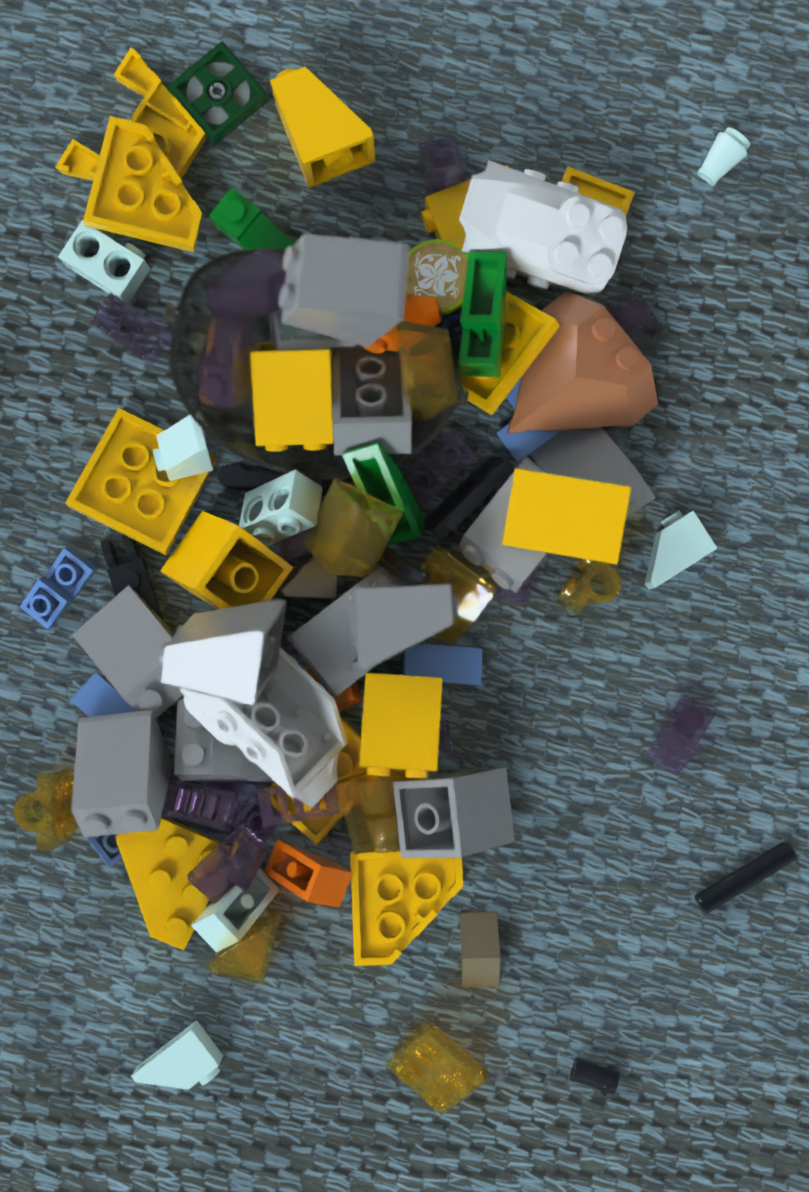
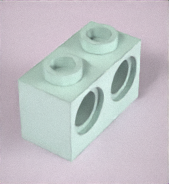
[58,220,150,305]
[239,470,323,547]

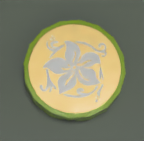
[406,239,468,315]

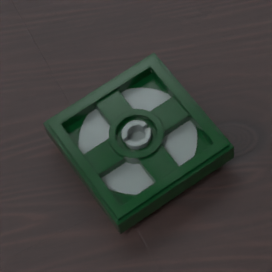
[166,41,270,146]

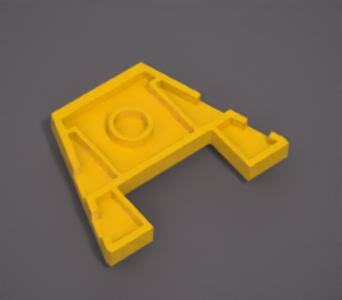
[55,48,207,181]

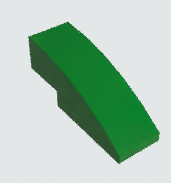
[459,251,507,377]
[342,441,425,545]

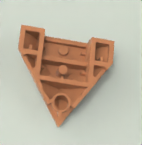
[507,291,658,434]

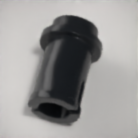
[569,1057,620,1096]

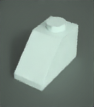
[153,413,213,481]
[645,510,717,590]
[191,863,280,952]
[131,1020,223,1090]

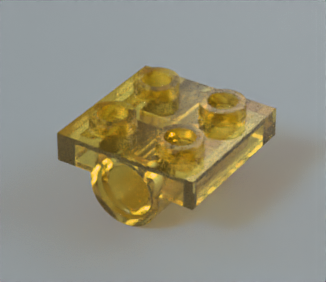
[407,545,497,646]
[557,558,621,616]
[14,767,77,851]
[335,769,412,855]
[386,1021,489,1116]

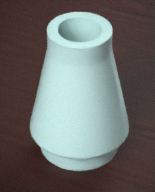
[697,127,750,186]

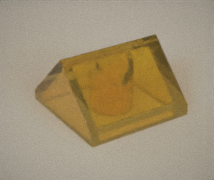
[396,320,457,423]
[303,478,403,577]
[206,910,283,985]

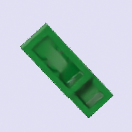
[209,187,295,284]

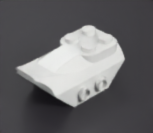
[459,160,627,297]
[180,647,348,808]

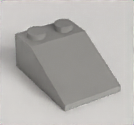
[332,344,412,455]
[529,427,656,517]
[288,566,399,698]
[72,585,183,718]
[174,699,274,781]

